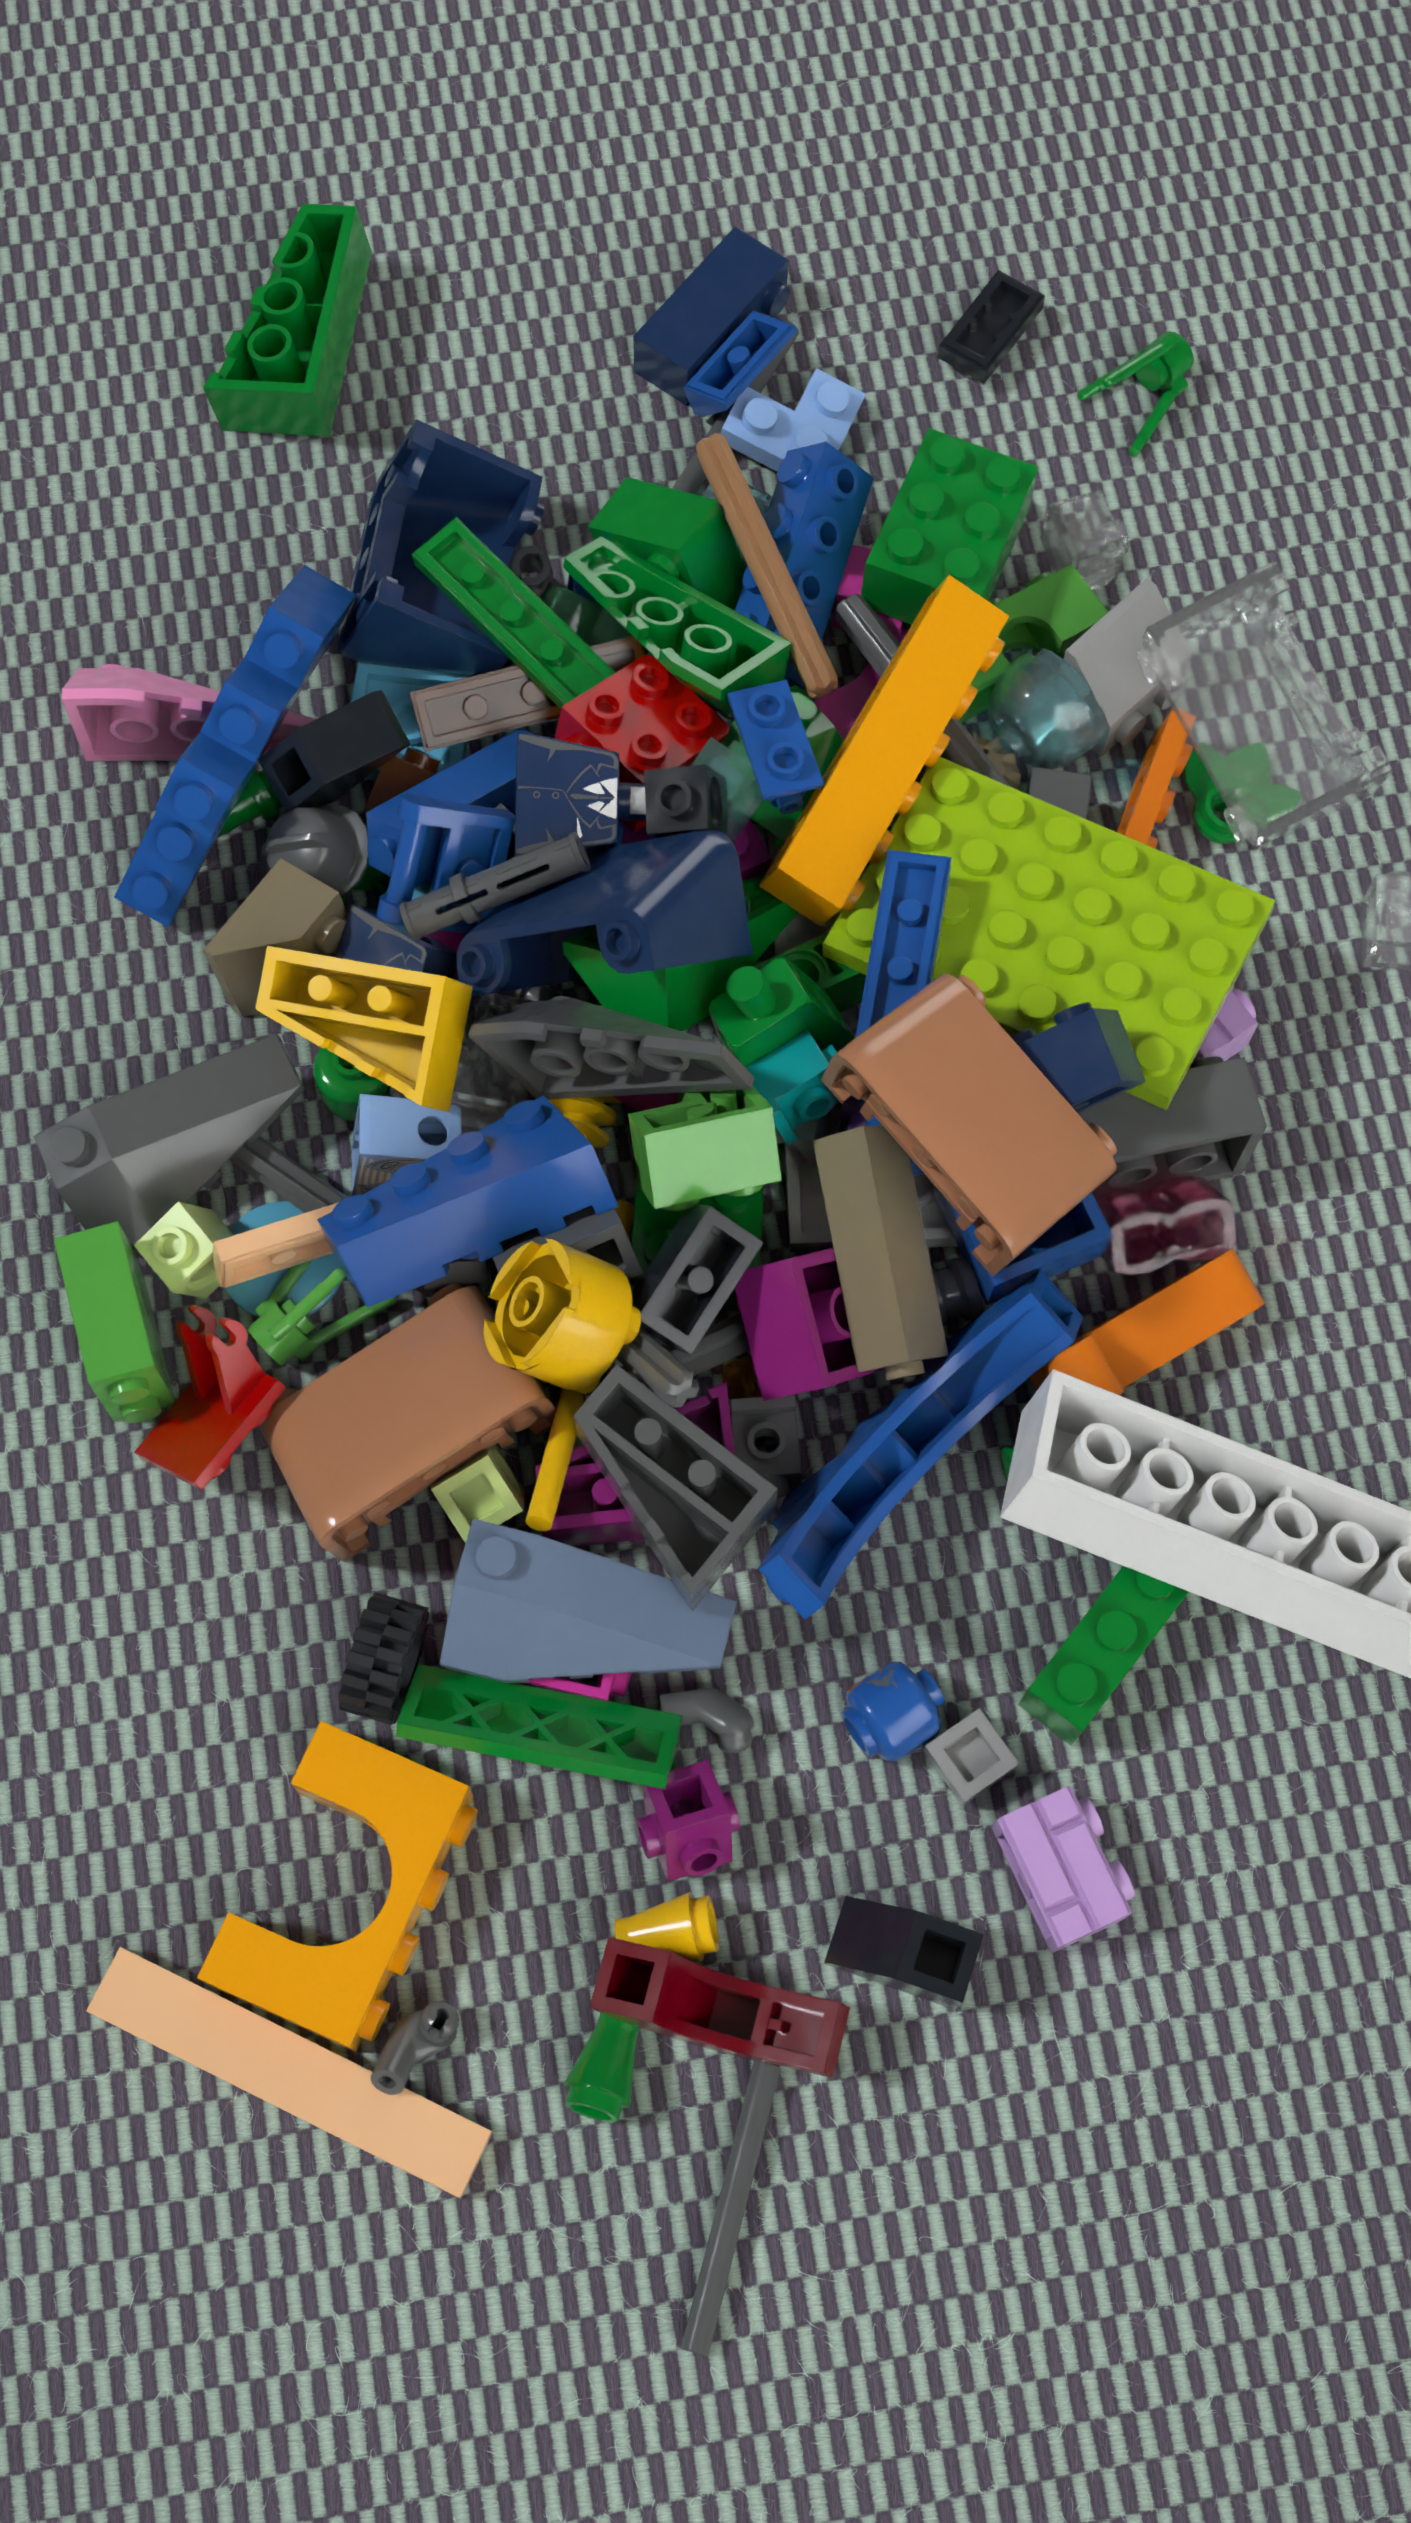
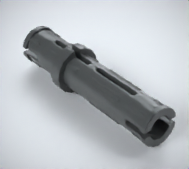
[399,832,591,941]

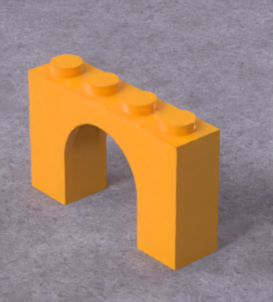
[197,1721,478,2052]

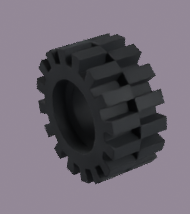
[338,1593,429,1725]

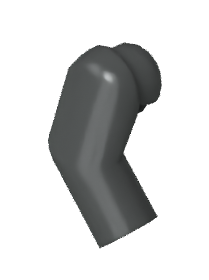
[659,1688,754,1753]

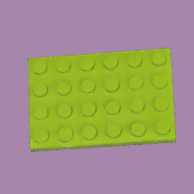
[823,757,1275,1110]

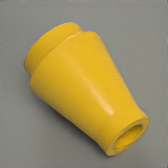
[614,1891,719,1961]

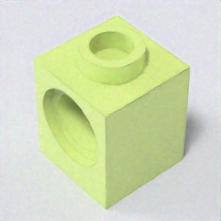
[134,1201,233,1299]
[431,1444,525,1543]

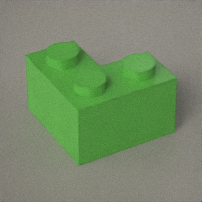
[628,1086,782,1211]

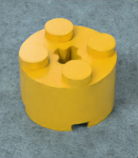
[483,1238,641,1394]

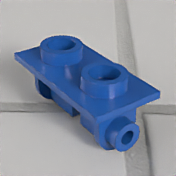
[727,680,824,814]

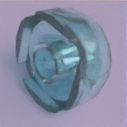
[989,647,1107,769]

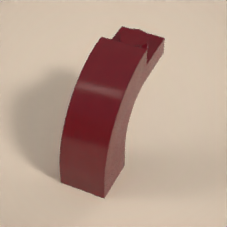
[589,1937,850,2078]

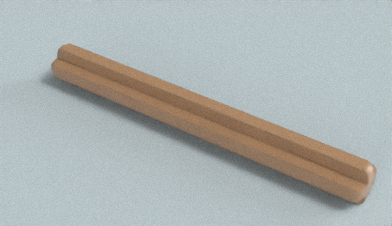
[696,433,838,699]

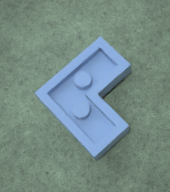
[720,368,866,472]

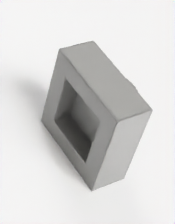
[923,1708,1019,1806]

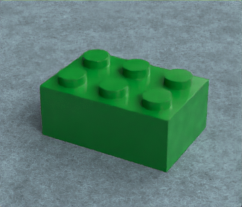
[861,428,1039,624]

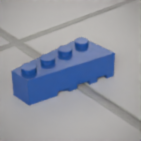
[317,1095,619,1307]

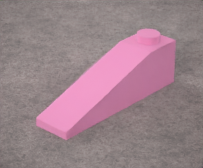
[61,664,315,761]

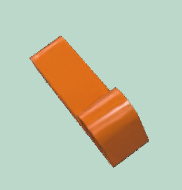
[1029,1248,1265,1395]

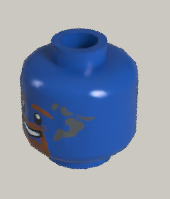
[841,1661,945,1762]

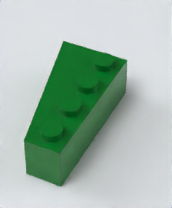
[203,204,372,436]

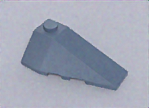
[440,1519,737,1683]

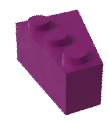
[535,1382,735,1547]

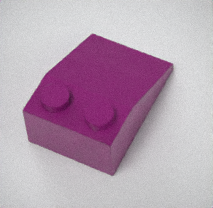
[735,1248,884,1401]

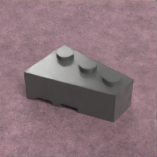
[573,1364,778,1611]

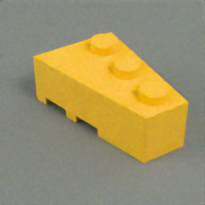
[255,946,473,1112]

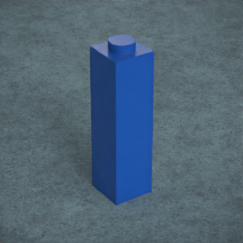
[366,728,532,888]

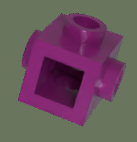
[636,1760,740,1882]

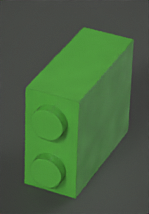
[54,1221,176,1423]

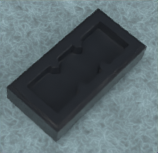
[937,270,1045,384]

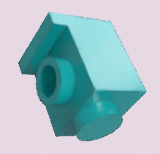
[745,1029,840,1146]

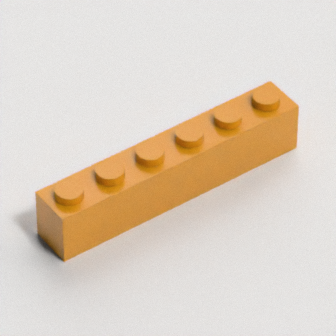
[759,575,1009,927]

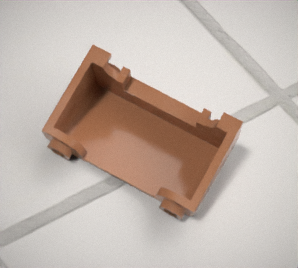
[821,973,1117,1277]
[259,1283,556,1562]

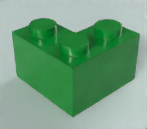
[588,477,746,610]

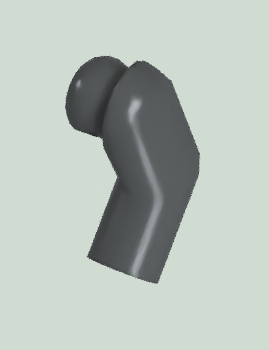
[371,2001,459,2095]

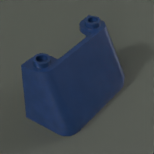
[337,419,545,675]
[457,830,753,997]

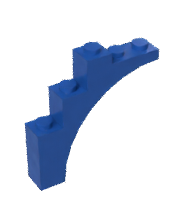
[114,565,356,927]
[759,1269,1083,1620]

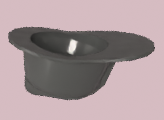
[259,805,369,896]

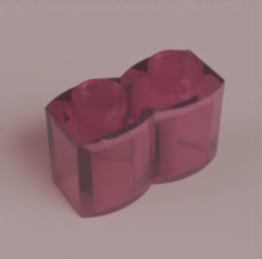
[1095,1176,1237,1274]

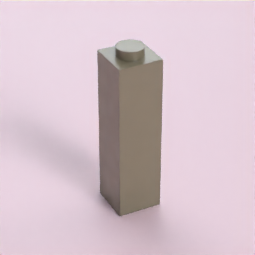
[813,1125,949,1381]

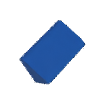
[683,311,797,417]

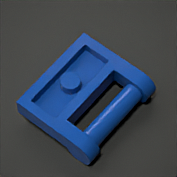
[377,793,515,934]

